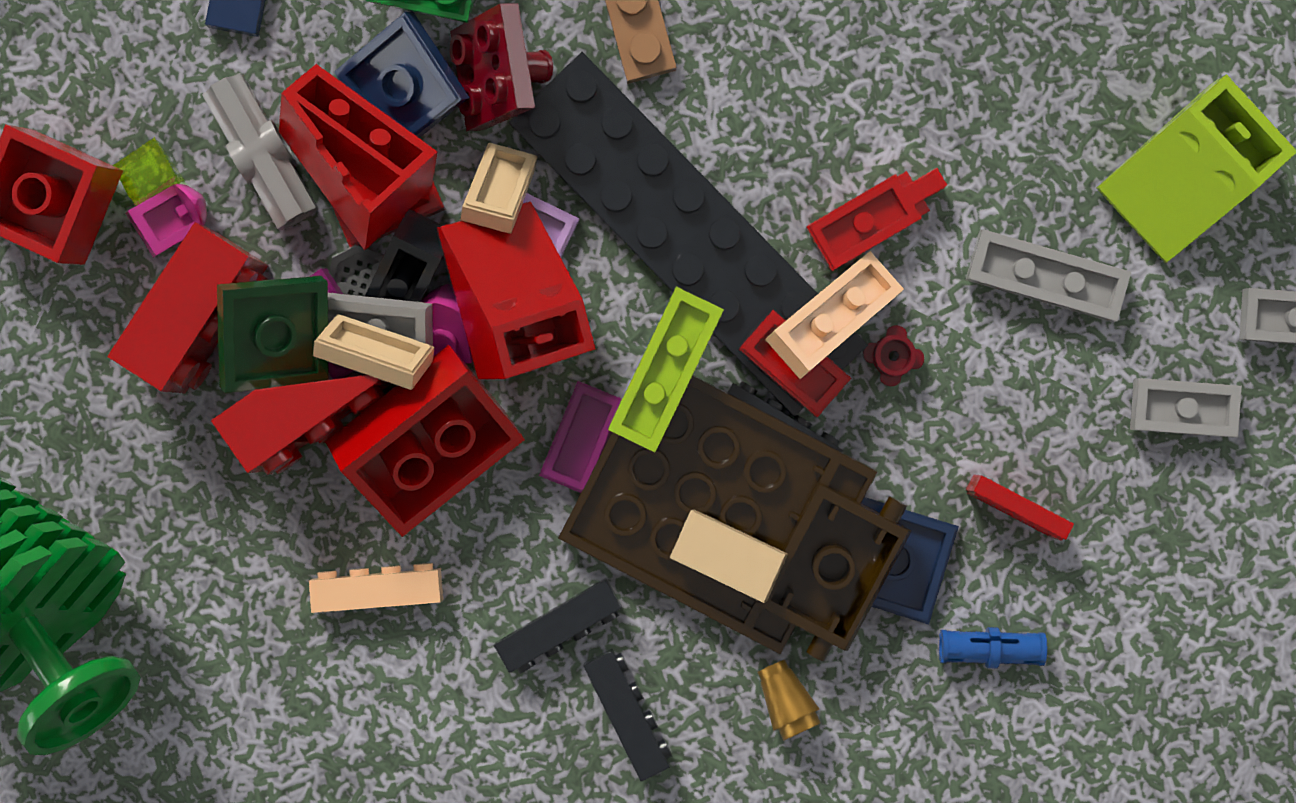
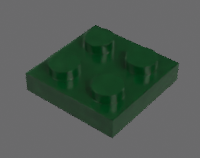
[217,276,328,393]

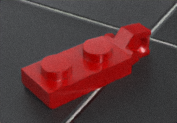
[806,168,948,272]

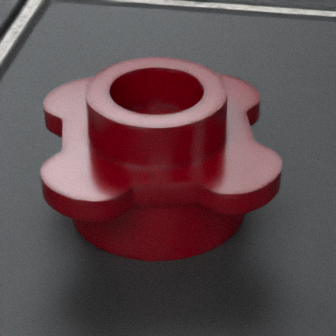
[863,325,924,387]

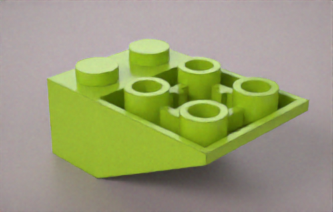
[1096,74,1296,263]

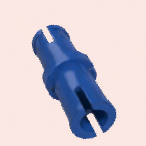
[939,627,1047,669]

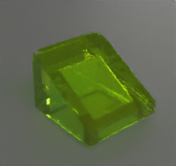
[112,137,184,206]

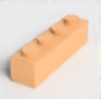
[309,563,443,613]

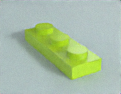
[608,287,724,452]

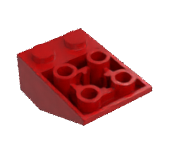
[437,201,596,379]
[211,375,392,475]

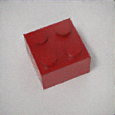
[0,124,123,265]

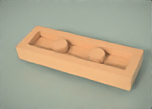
[765,251,904,379]

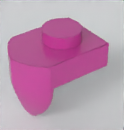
[125,184,207,258]
[420,283,473,363]

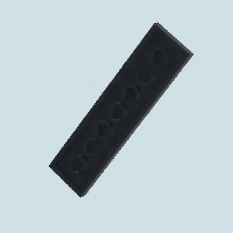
[509,52,868,417]

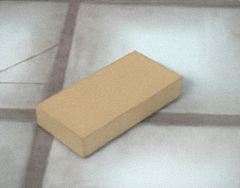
[460,143,538,234]
[313,314,434,390]
[670,510,788,603]

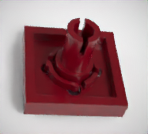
[450,3,553,131]

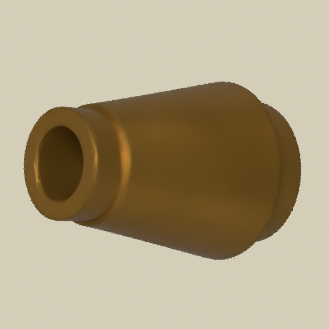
[757,659,821,741]

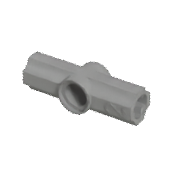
[202,73,319,230]

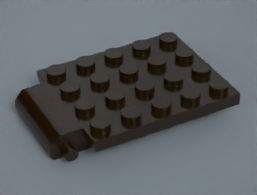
[558,375,912,661]

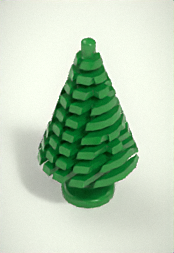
[0,478,141,756]

